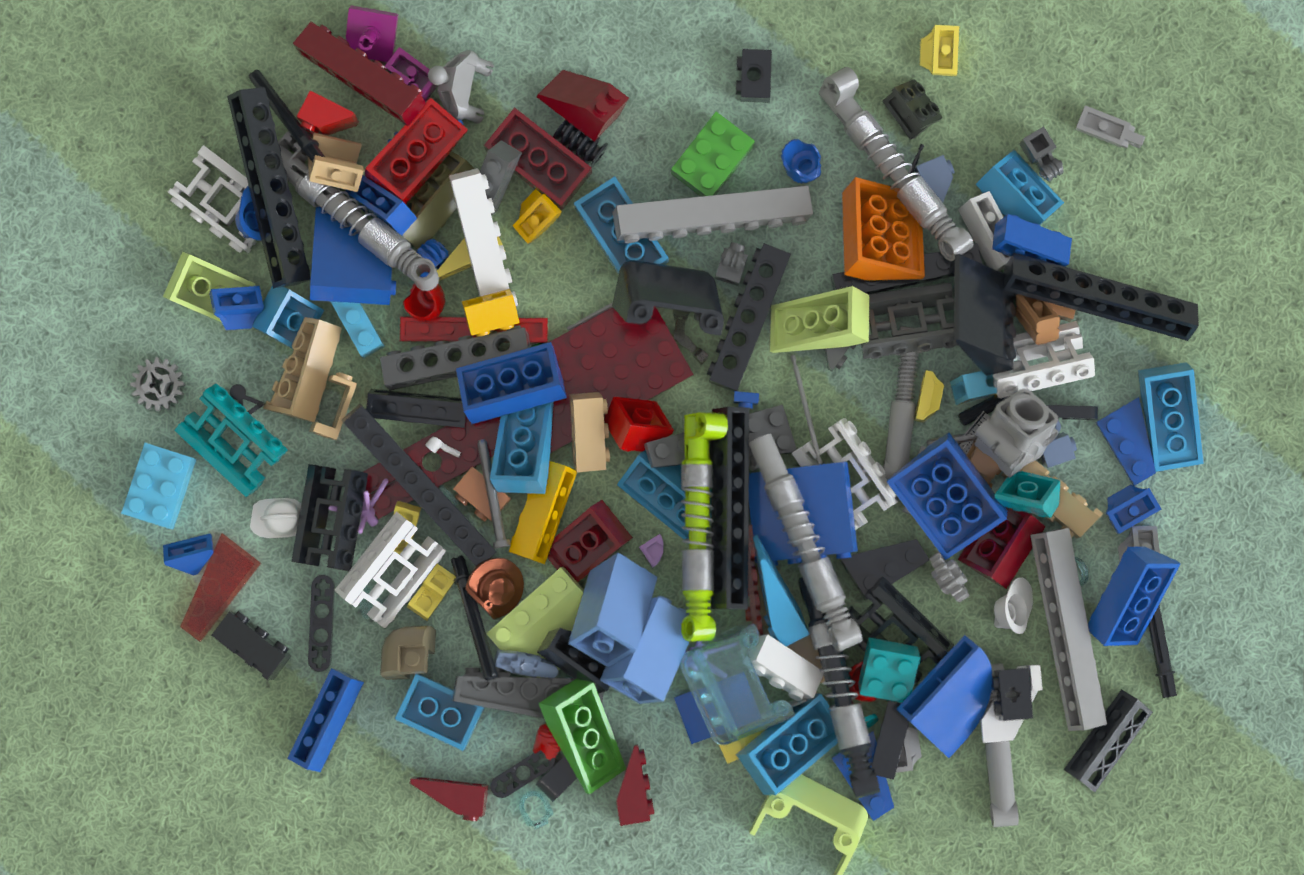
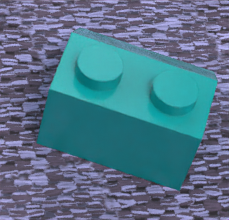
[995,471,1060,518]

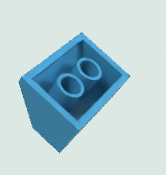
[976,150,1064,225]

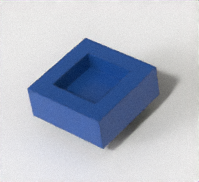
[733,391,759,409]

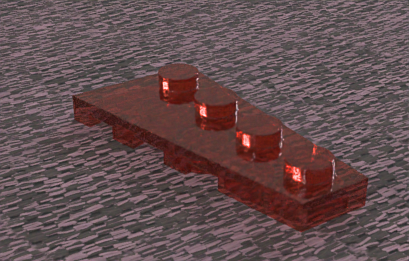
[180,533,262,642]

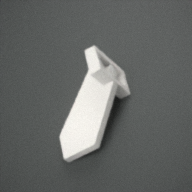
[980,665,1042,743]

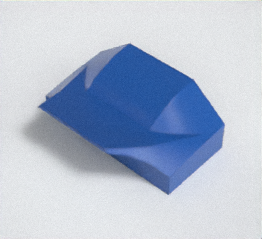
[209,286,264,330]
[1106,485,1162,534]

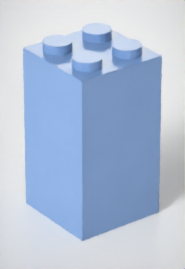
[569,553,657,668]
[600,596,690,704]

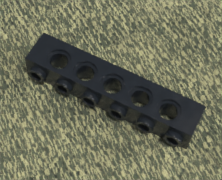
[706,243,791,392]
[831,243,982,294]

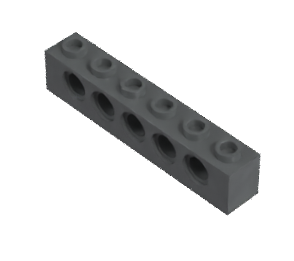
[380,326,531,391]

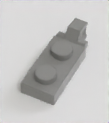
[1075,105,1145,149]

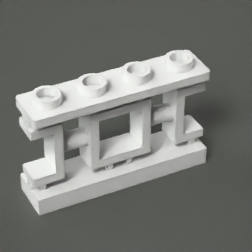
[168,145,277,253]
[993,321,1095,398]
[792,418,900,530]
[334,512,446,628]

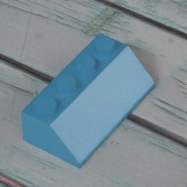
[617,450,712,539]

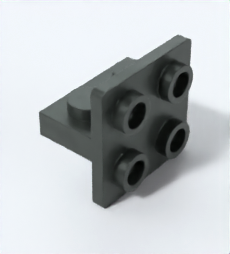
[882,79,943,140]

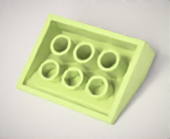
[486,567,584,678]

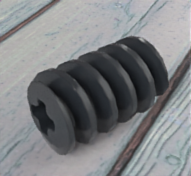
[553,119,608,167]

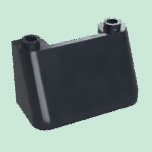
[612,260,724,336]

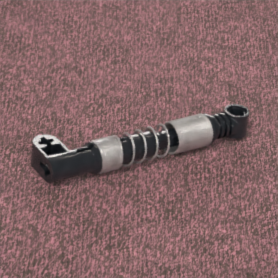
[798,577,880,799]

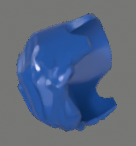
[781,139,821,184]

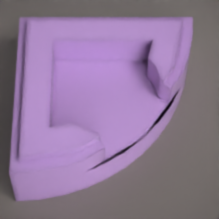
[639,534,663,568]

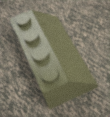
[402,151,475,250]

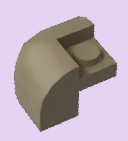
[380,626,436,680]

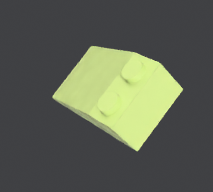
[770,286,869,353]

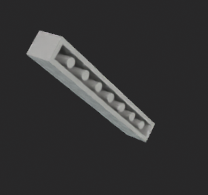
[612,186,813,243]
[1030,528,1107,731]

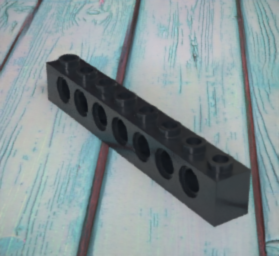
[227,87,311,289]
[1004,252,1199,341]
[342,403,496,567]
[711,407,749,609]

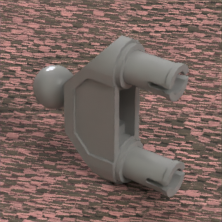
[428,50,494,124]

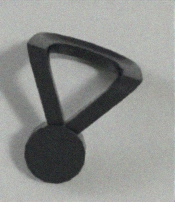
[230,384,265,415]

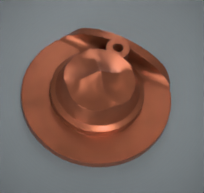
[466,558,524,620]

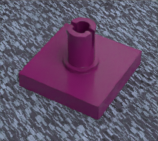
[345,5,399,62]

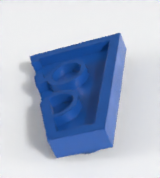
[1095,397,1156,486]
[832,731,894,821]

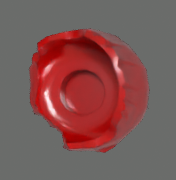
[533,723,561,760]

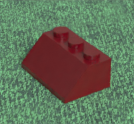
[957,507,1046,589]

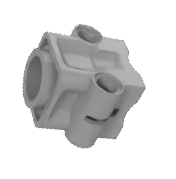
[974,388,1059,478]

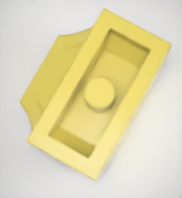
[920,25,959,76]
[914,370,944,422]

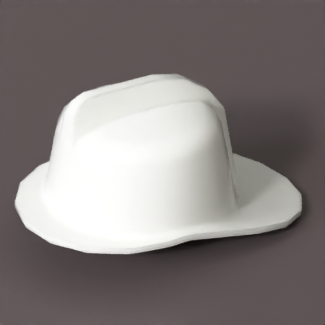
[250,498,301,538]
[994,578,1033,634]

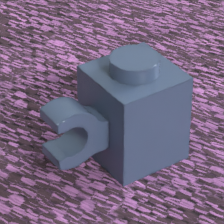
[1040,421,1077,468]

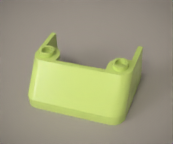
[749,774,868,875]

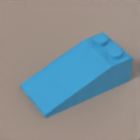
[1138,362,1204,472]
[490,402,554,494]
[753,535,809,646]

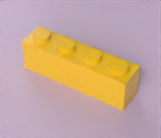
[509,461,577,565]

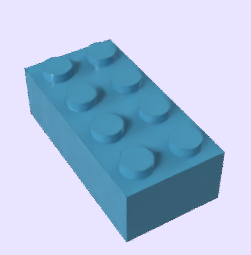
[574,176,669,275]
[736,693,838,795]

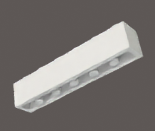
[449,168,518,306]

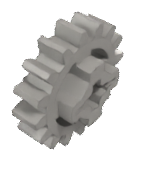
[130,357,186,412]
[929,552,970,603]

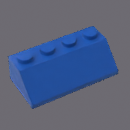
[456,342,567,424]
[1088,547,1181,646]

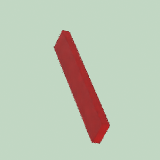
[400,316,548,343]

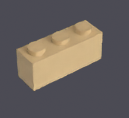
[570,392,610,472]

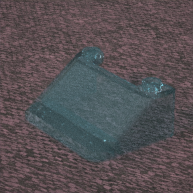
[680,623,795,745]

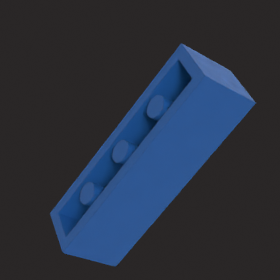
[287,668,364,772]

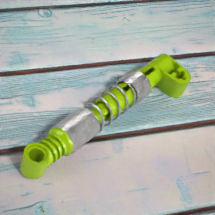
[681,412,728,641]

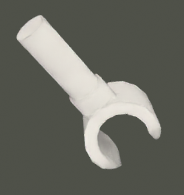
[425,437,461,458]

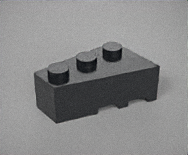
[839,539,930,600]
[211,611,292,680]
[537,628,610,694]

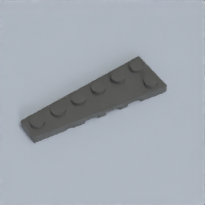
[644,405,797,468]
[452,676,604,719]

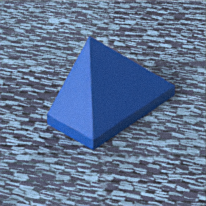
[163,533,213,576]

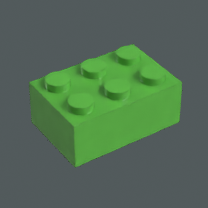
[671,112,755,197]

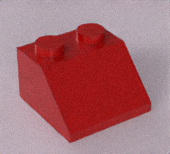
[296,91,359,136]
[604,396,674,452]

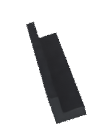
[366,389,466,428]
[1064,689,1153,793]

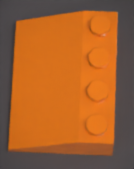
[842,177,925,280]

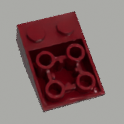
[616,744,655,826]

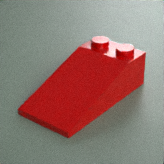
[365,98,468,204]

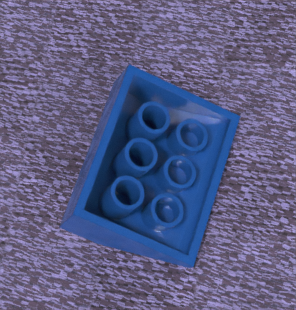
[887,432,1008,560]

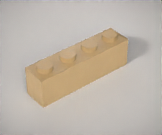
[263,317,342,422]
[1001,460,1103,538]

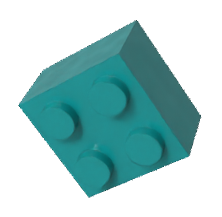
[858,638,920,702]

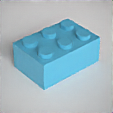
[121,443,197,530]

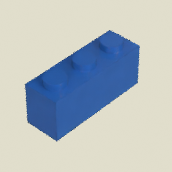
[345,175,417,236]
[992,214,1072,267]

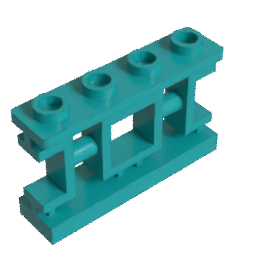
[174,384,288,497]

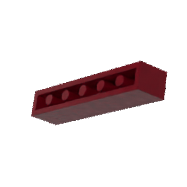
[292,22,426,126]

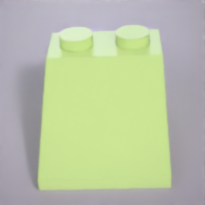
[163,252,255,322]

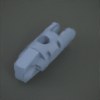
[494,650,558,679]

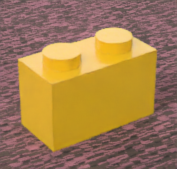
[462,289,520,336]

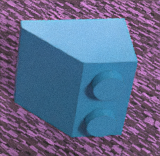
[252,286,324,349]

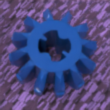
[416,239,449,277]

